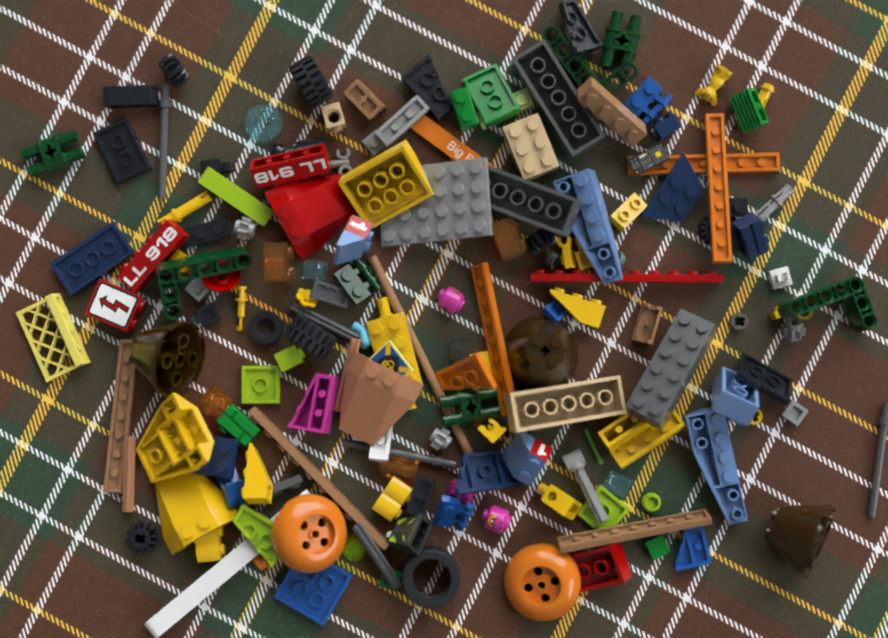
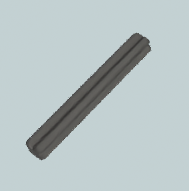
[290,302,360,341]
[352,523,402,590]

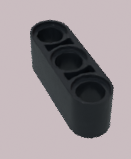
[103,85,158,109]

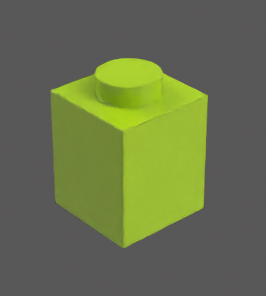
[274,345,306,372]

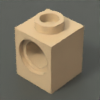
[321,102,347,133]

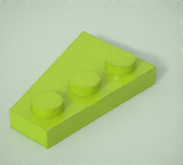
[232,503,278,568]

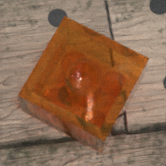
[492,216,527,264]
[263,242,296,285]

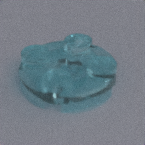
[244,104,283,143]

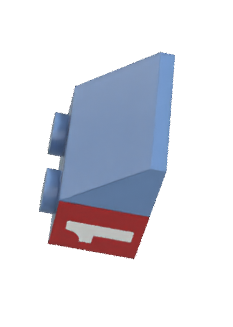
[333,215,374,265]
[502,431,553,486]

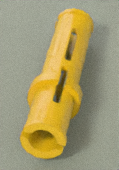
[157,190,213,224]

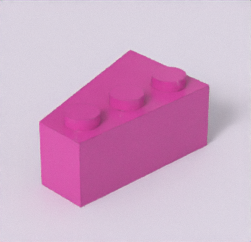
[287,373,340,434]

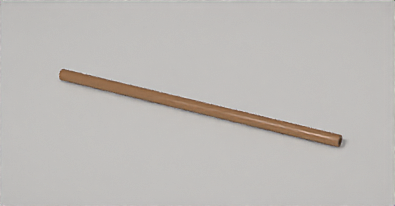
[368,255,474,454]

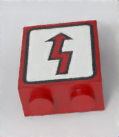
[84,278,146,333]

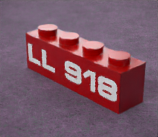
[250,143,331,189]
[117,220,190,292]

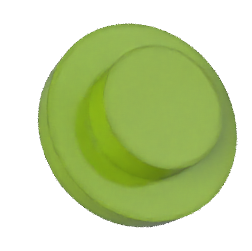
[641,492,661,512]

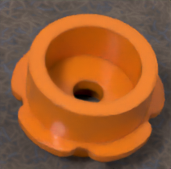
[252,554,269,571]

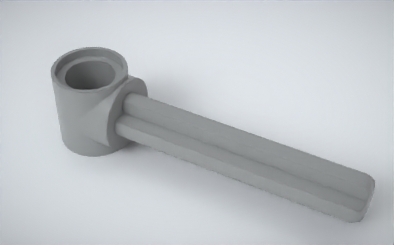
[561,448,608,523]

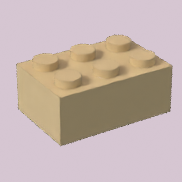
[501,113,560,181]

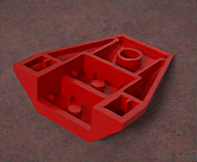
[264,174,356,260]

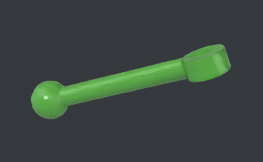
[583,427,604,465]

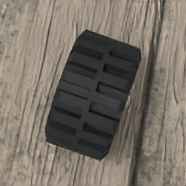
[289,55,333,109]
[284,314,337,360]

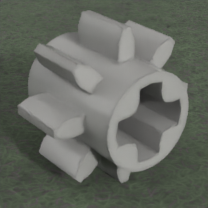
[233,217,256,241]
[781,318,806,342]
[429,427,452,451]

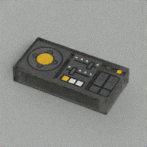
[626,142,670,177]

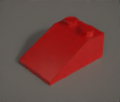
[570,542,632,592]

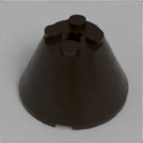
[504,317,578,390]
[129,321,206,398]
[764,505,836,579]

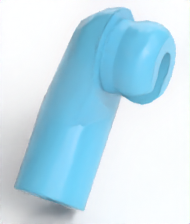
[351,322,372,349]

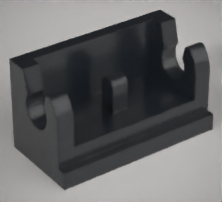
[405,475,437,516]

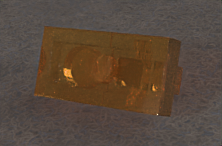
[378,456,419,479]

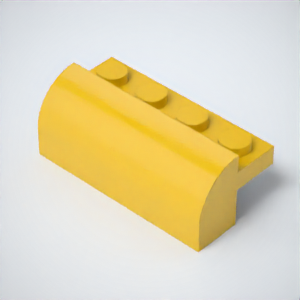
[597,410,686,469]

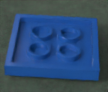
[274,546,353,626]

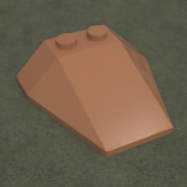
[339,351,424,446]

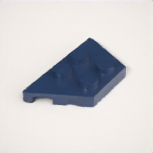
[640,154,704,222]
[454,450,521,496]

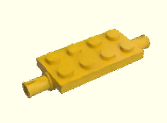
[366,297,422,410]

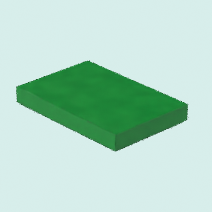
[462,63,521,128]

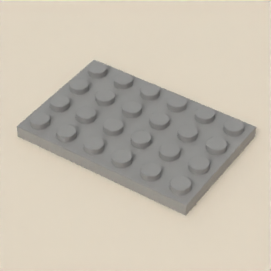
[380,157,493,247]

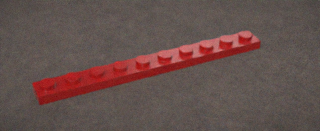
[529,270,723,283]

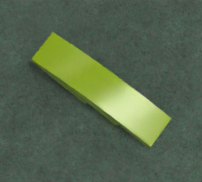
[198,166,274,227]

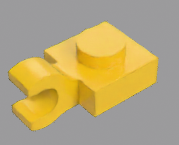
[556,236,577,269]
[574,238,593,270]

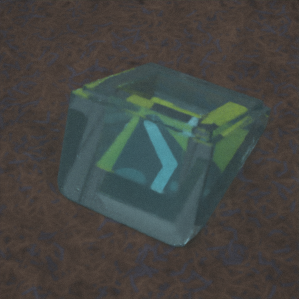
[302,260,328,281]
[603,470,633,498]

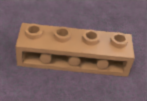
[577,76,647,147]

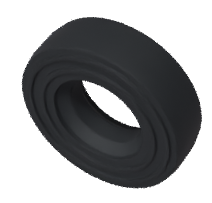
[248,310,283,345]

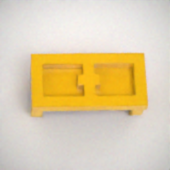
[477,419,507,444]

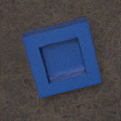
[541,299,568,324]

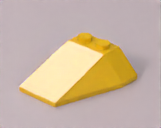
[136,393,214,483]
[154,473,238,555]

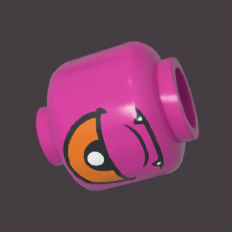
[436,286,466,315]
[482,505,512,534]

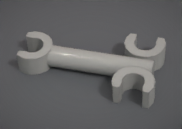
[331,148,353,175]

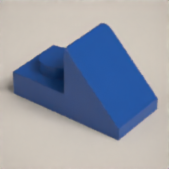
[216,468,247,509]

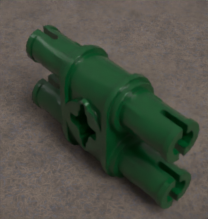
[600,11,642,74]
[20,129,86,178]
[439,388,501,427]

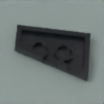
[558,0,603,56]
[401,54,453,121]

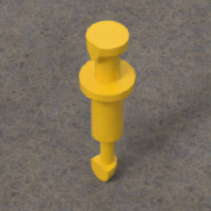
[235,286,248,331]

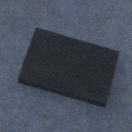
[93,117,153,185]
[734,352,793,406]

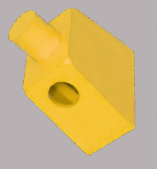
[536,482,583,521]

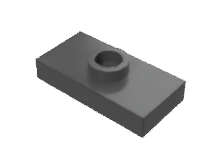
[309,279,349,309]

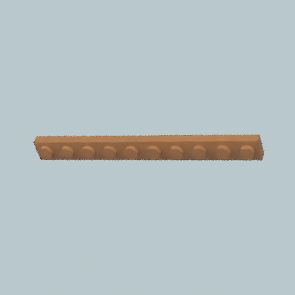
[249,406,390,550]

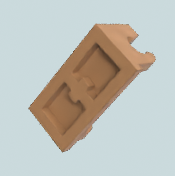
[343,79,387,120]
[631,303,663,345]

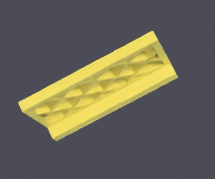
[16,293,91,382]

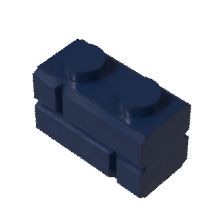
[733,213,770,260]

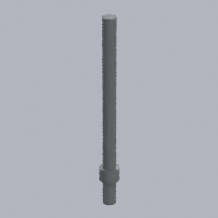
[158,84,171,199]
[868,402,888,517]
[342,439,456,469]

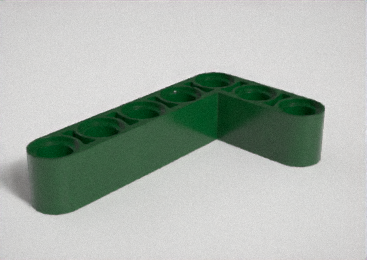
[543,27,640,96]
[155,247,252,320]
[778,276,877,332]

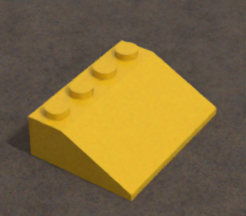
[338,139,434,229]

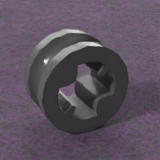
[729,313,748,330]

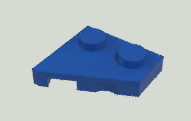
[674,526,712,571]

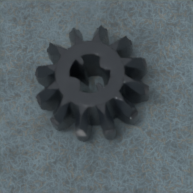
[158,54,189,88]
[524,228,558,256]
[125,521,159,555]

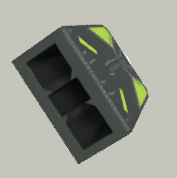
[386,514,433,556]

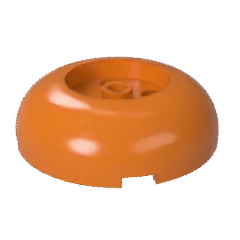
[271,494,347,573]
[504,543,581,621]

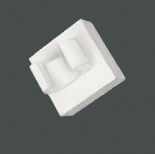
[768,266,793,290]

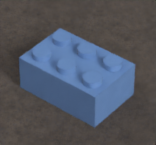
[712,366,759,426]

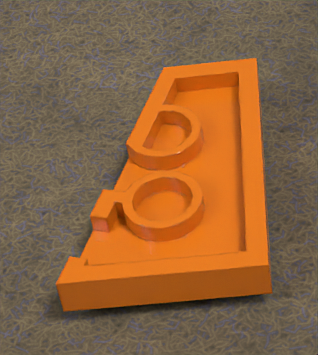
[434,352,498,390]

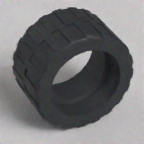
[401,546,460,609]

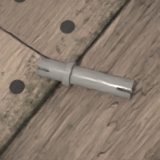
[755,184,795,221]

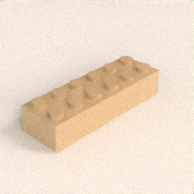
[503,375,627,433]

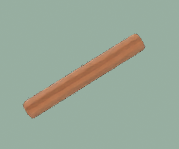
[334,338,361,413]
[122,436,136,513]

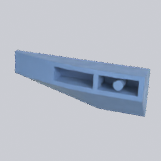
[553,169,623,285]
[685,406,748,525]

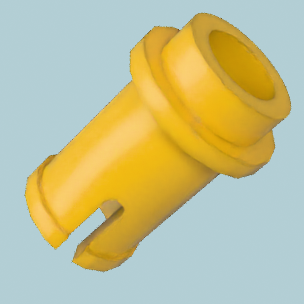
[758,83,775,109]

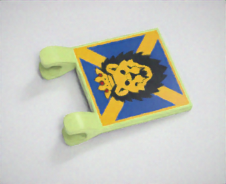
[370,340,414,376]

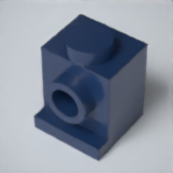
[649,111,681,142]

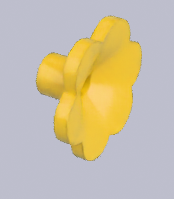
[295,288,318,308]

